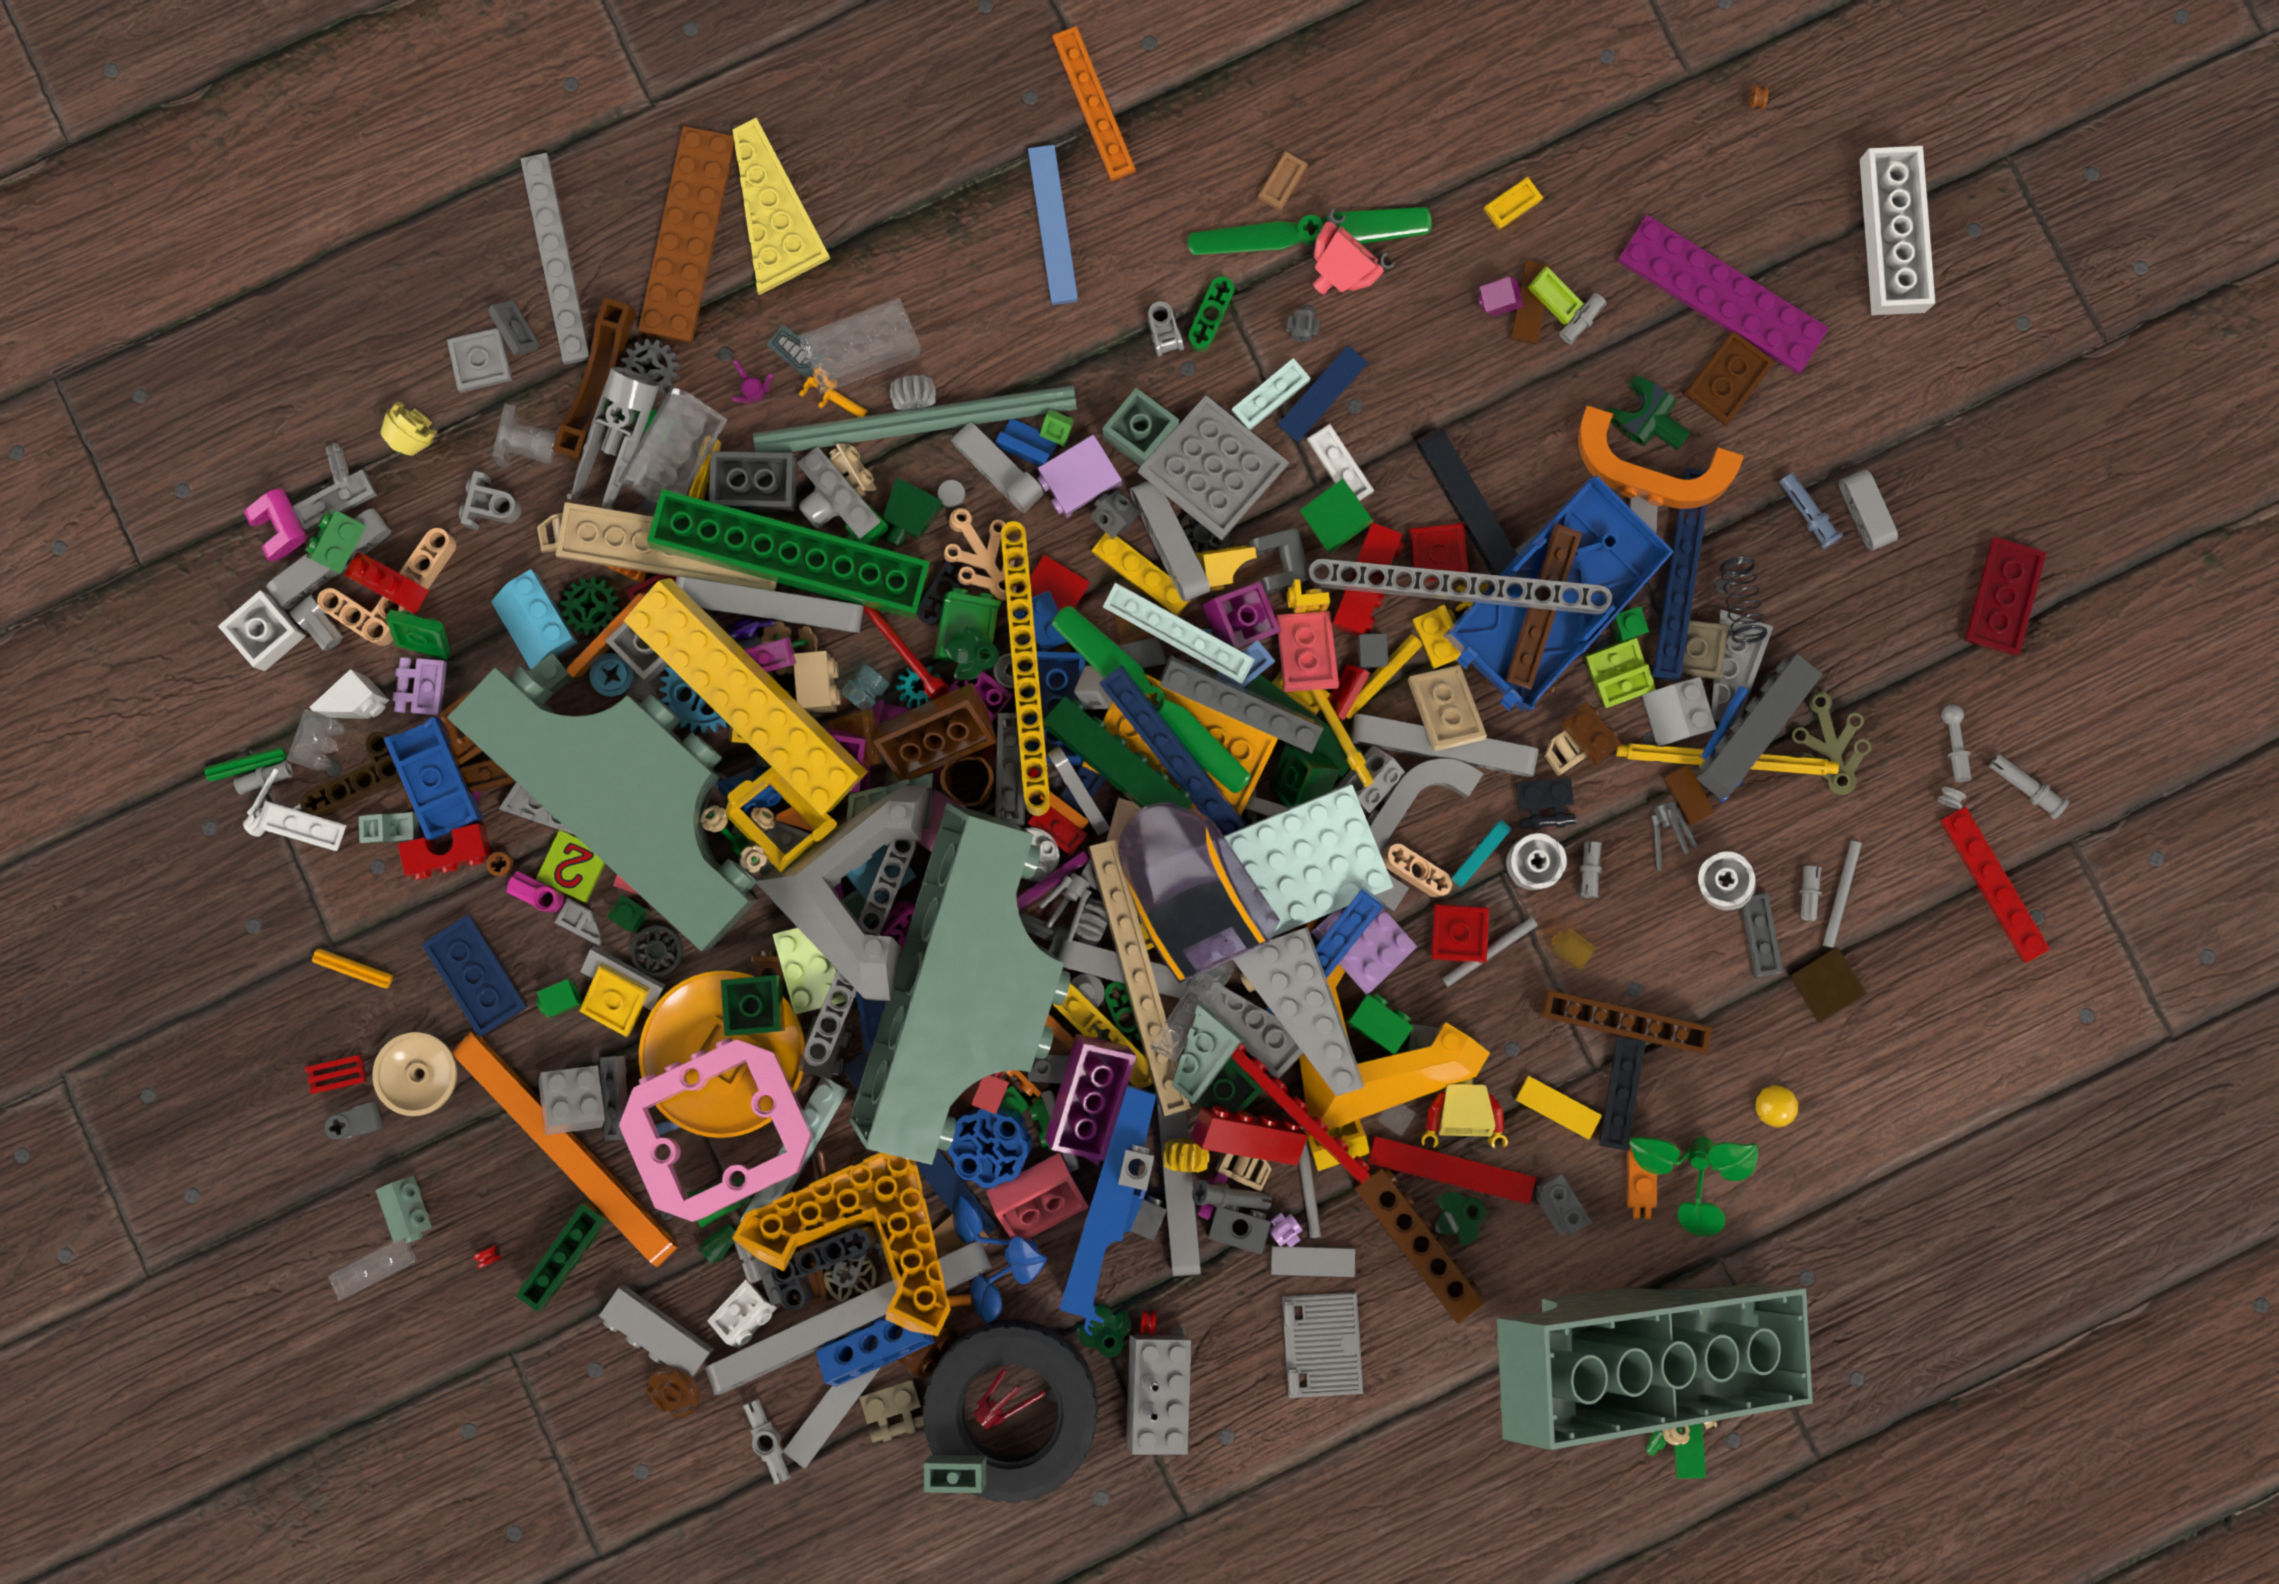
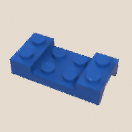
[384,717,484,840]

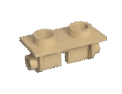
[829,444,877,498]

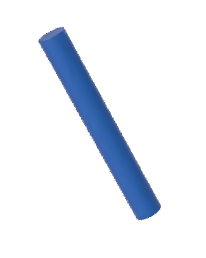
[1700,686,1749,760]

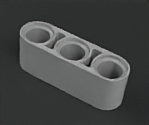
[1839,469,1898,551]

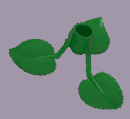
[1629,1137,1758,1237]

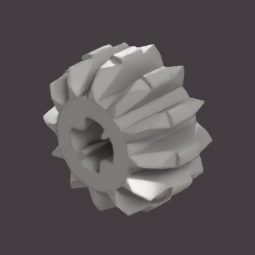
[890,374,936,411]
[1074,898,1108,946]

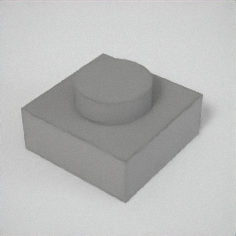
[1407,1024,1439,1052]

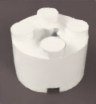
[1506,833,1567,890]
[1698,851,1756,910]

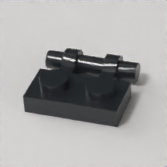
[1515,778,1576,831]

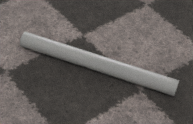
[1823,841,1862,948]
[1441,917,1538,987]
[1299,1126,1321,1238]

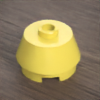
[380,402,437,456]

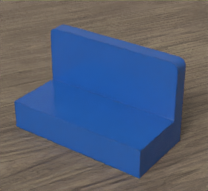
[996,419,1058,467]

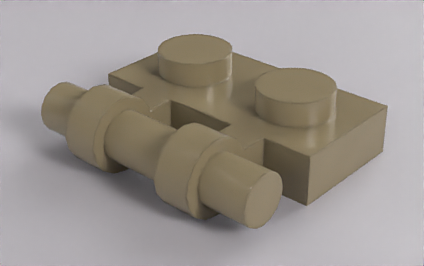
[859,1379,924,1443]

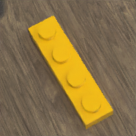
[1092,533,1191,616]

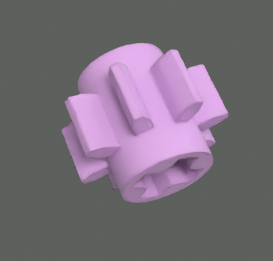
[1269,1213,1303,1248]

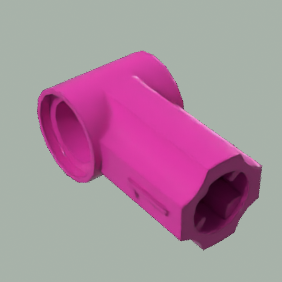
[506,871,565,913]

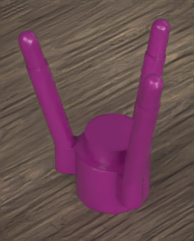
[732,359,773,405]

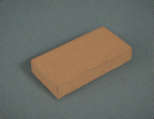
[1258,151,1308,211]

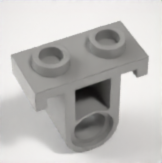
[459,471,521,531]

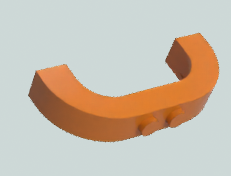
[1578,406,1744,509]

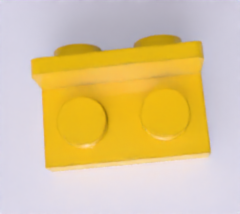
[1287,579,1330,614]
[1412,604,1461,670]

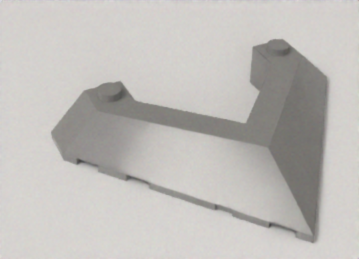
[755,785,931,1001]

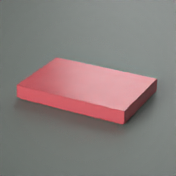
[1276,611,1339,692]

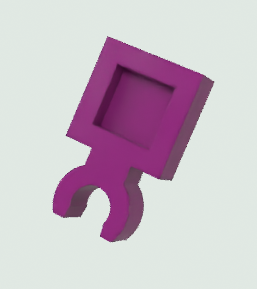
[1197,1172,1228,1220]

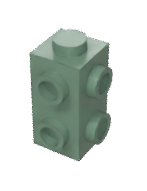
[375,1176,432,1244]

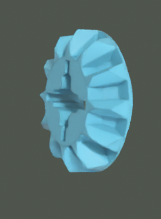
[590,653,634,697]

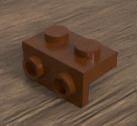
[1560,702,1622,766]
[897,1324,958,1378]

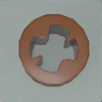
[1749,84,1769,110]
[486,852,514,877]

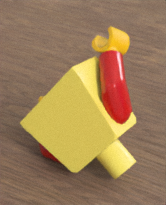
[1421,1078,1508,1149]

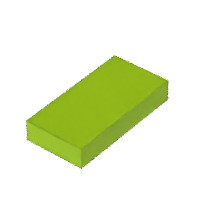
[1527,267,1584,325]

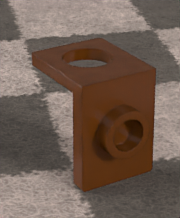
[751,951,784,990]

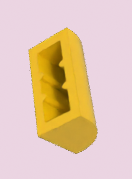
[1305,1119,1370,1171]

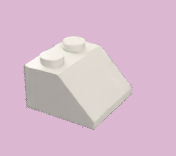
[309,669,389,719]

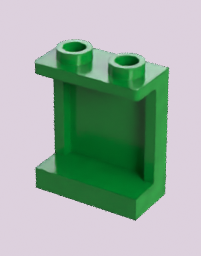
[934,588,1002,662]

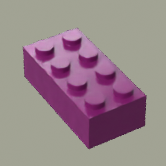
[1044,1034,1136,1161]

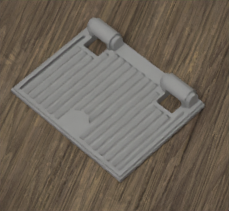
[1282,1292,1363,1398]

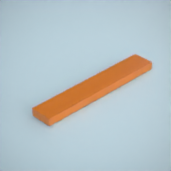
[1052,26,1135,182]

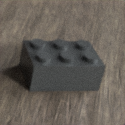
[709,451,797,513]

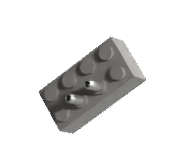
[1126,1335,1191,1455]

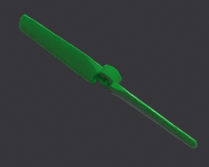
[1187,207,1432,255]
[1052,606,1251,794]

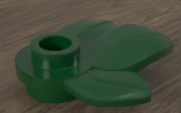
[944,627,999,680]
[1435,1192,1486,1246]
[1076,1303,1131,1358]

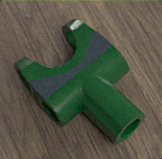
[1607,376,1691,451]

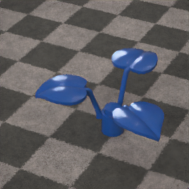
[953,1194,1047,1324]

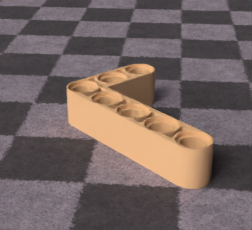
[317,528,456,646]

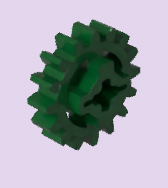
[560,577,622,637]

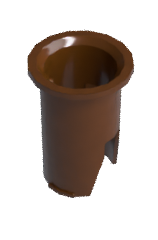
[940,755,996,814]

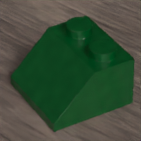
[1269,742,1340,809]

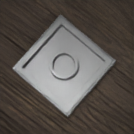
[447,328,513,393]

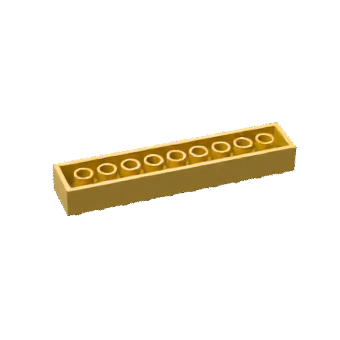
[623,578,868,816]

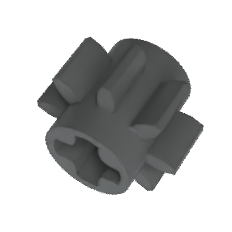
[1286,310,1320,342]

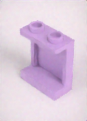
[1037,435,1122,518]

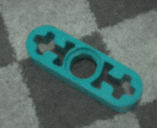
[1451,819,1511,888]

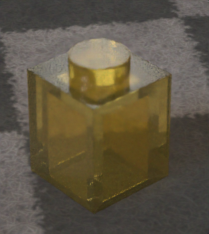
[1550,928,1597,971]

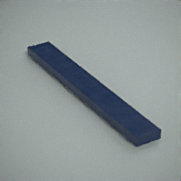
[1652,468,1707,682]
[1099,665,1248,837]
[842,1051,998,1234]

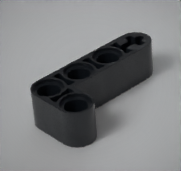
[771,1225,878,1311]

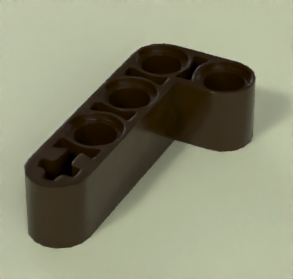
[300,731,402,817]

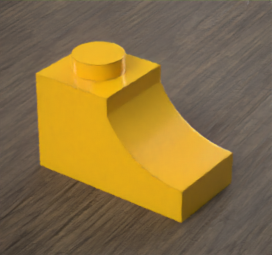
[1196,545,1256,591]

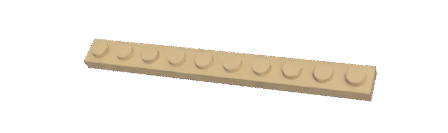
[1088,839,1191,1116]

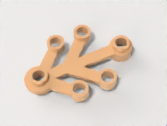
[944,508,1017,601]

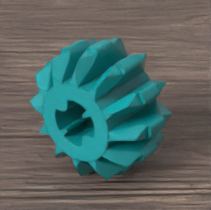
[897,666,941,709]

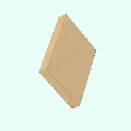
[1408,665,1487,751]

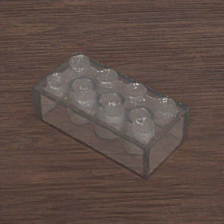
[799,298,921,394]
[618,387,728,505]

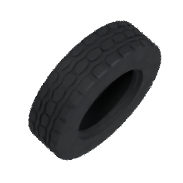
[923,1320,1098,1503]

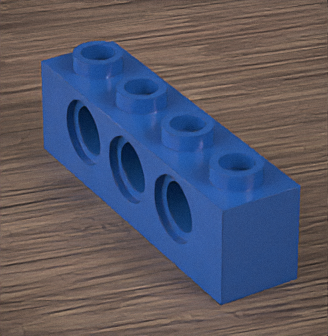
[816,1317,935,1387]

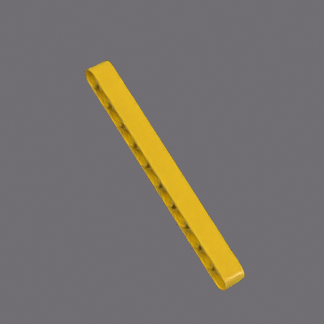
[1001,521,1050,816]

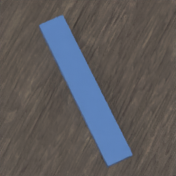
[1028,145,1078,305]

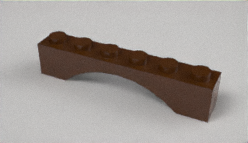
[552,297,637,463]

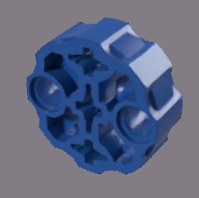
[948,1104,1032,1188]

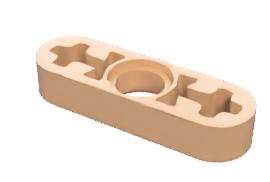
[1381,844,1452,897]

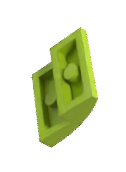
[1583,637,1656,709]

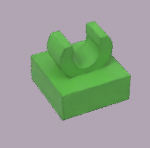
[1039,410,1074,446]

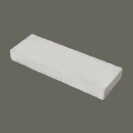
[1307,424,1374,501]
[256,801,346,851]

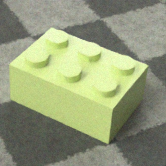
[773,927,856,1014]

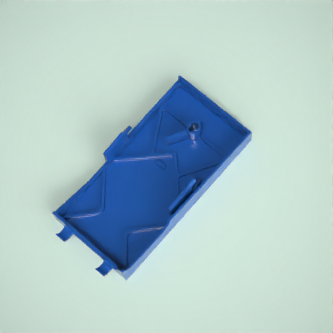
[1443,475,1674,711]

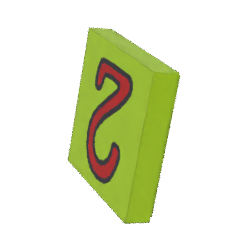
[536,830,606,902]

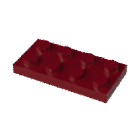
[1964,537,2047,656]

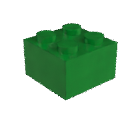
[1344,993,1414,1054]

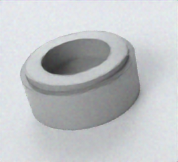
[938,480,965,508]

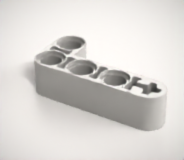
[950,422,1044,514]

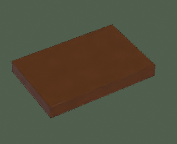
[1683,330,1776,427]

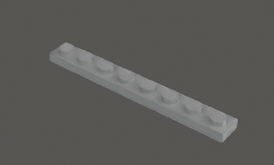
[520,153,590,365]

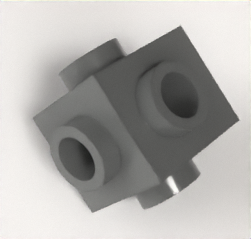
[1090,490,1140,539]

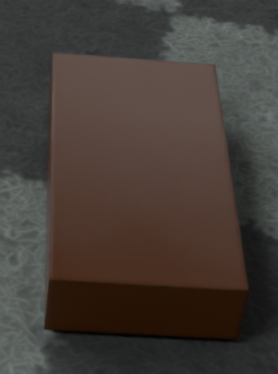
[1663,764,1715,826]

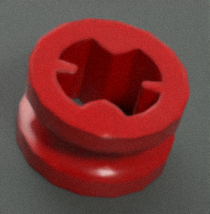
[472,1245,501,1269]
[1140,1309,1157,1336]

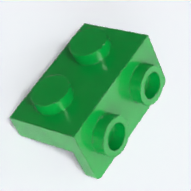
[305,509,366,574]

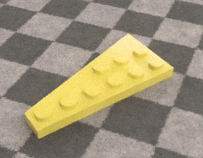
[733,118,830,295]

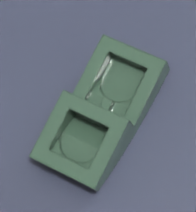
[358,812,420,843]

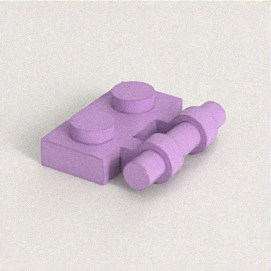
[392,658,447,716]

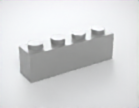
[599,1285,714,1378]

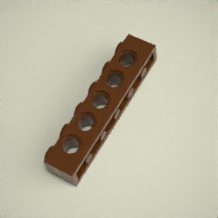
[1538,990,1713,1055]
[1354,1167,1484,1324]

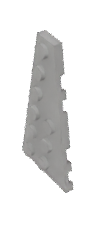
[1229,927,1365,1096]

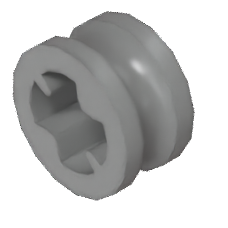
[1937,787,1966,809]

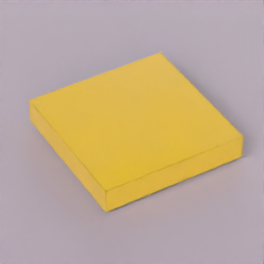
[579,963,651,1037]

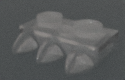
[286,709,345,771]

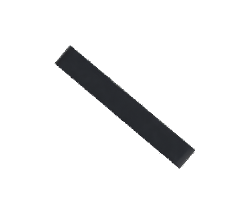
[1416,428,1517,576]

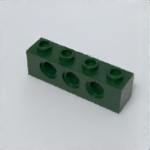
[515,1201,609,1312]

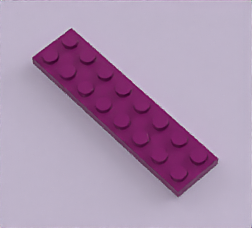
[1617,215,1829,375]

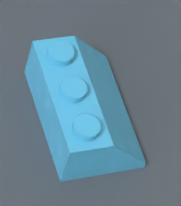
[491,569,579,669]

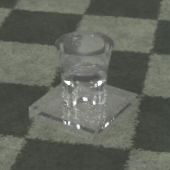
[492,404,558,468]

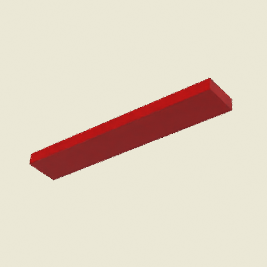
[1368,1136,1536,1204]

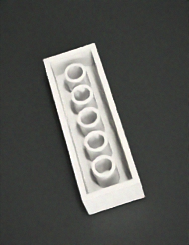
[1860,146,1935,315]

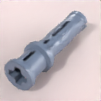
[1779,472,1843,550]

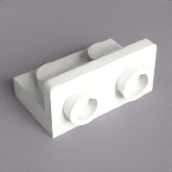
[707,1280,777,1348]

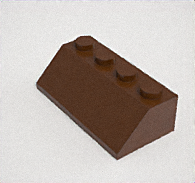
[873,683,996,781]

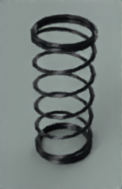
[1720,556,1768,644]

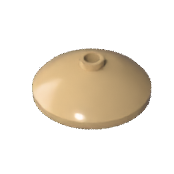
[372,1032,457,1116]

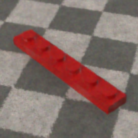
[1939,806,2050,963]

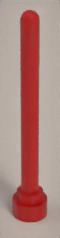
[863,606,949,701]

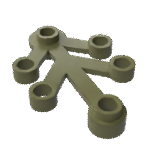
[1792,691,1871,795]

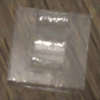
[1377,1104,1416,1136]

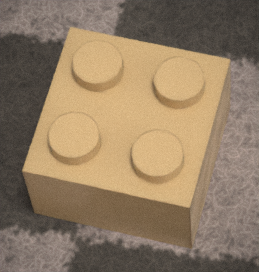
[794,651,841,715]

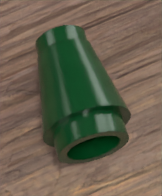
[698,1224,736,1265]

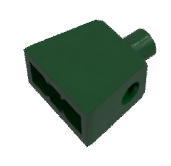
[883,478,945,548]

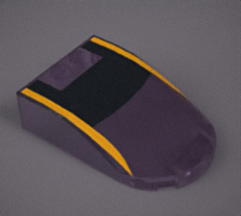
[1118,802,1280,984]

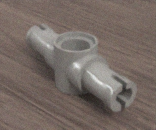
[743,1398,791,1485]

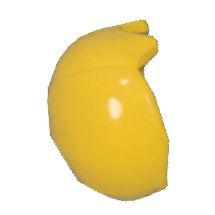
[1755,1085,1798,1128]

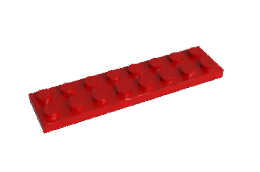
[1231,1043,1370,1185]

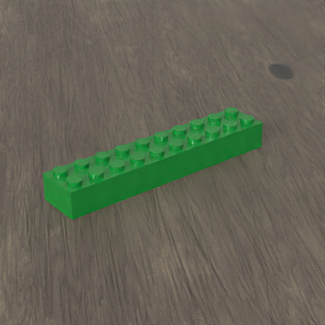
[647,489,930,619]

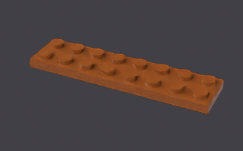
[638,126,735,343]

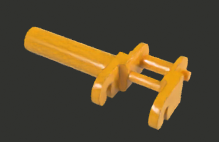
[799,368,868,417]

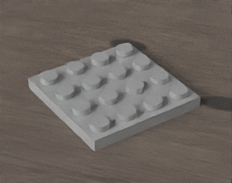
[1138,396,1289,540]

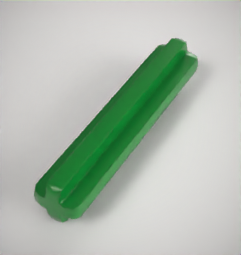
[204,747,287,781]

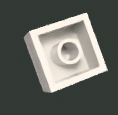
[218,590,306,671]

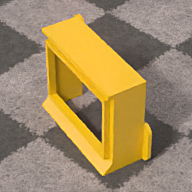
[725,767,837,873]

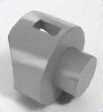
[1071,974,1105,1008]

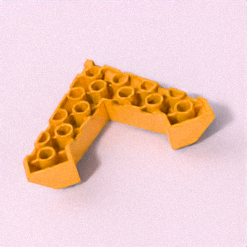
[1299,944,1490,1137]
[733,1152,951,1336]

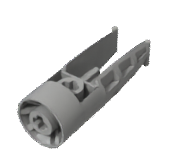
[567,367,660,510]

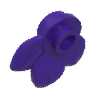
[727,618,775,640]

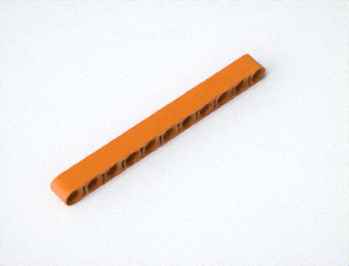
[451,1031,679,1267]

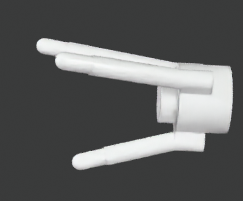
[243,768,301,837]

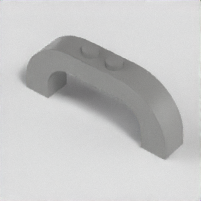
[1367,759,1484,912]

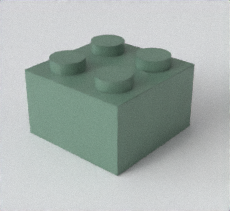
[1102,388,1179,467]

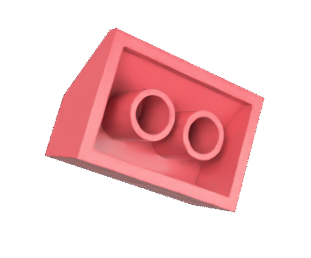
[986,1153,1089,1240]

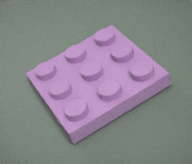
[1311,908,1417,995]

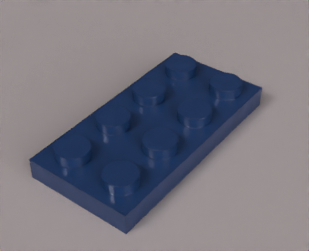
[421,915,528,1037]

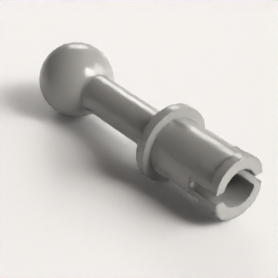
[1941,704,1972,782]

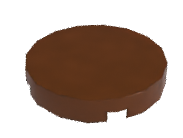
[647,1366,701,1417]

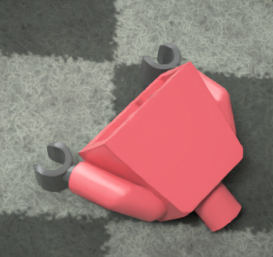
[1313,208,1395,295]

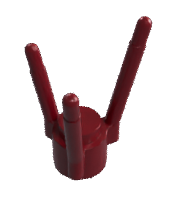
[973,1368,1046,1429]

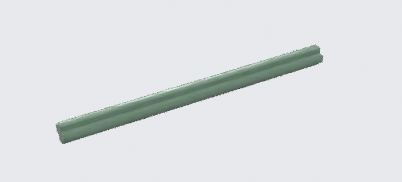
[753,385,1077,453]

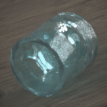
[839,662,891,714]

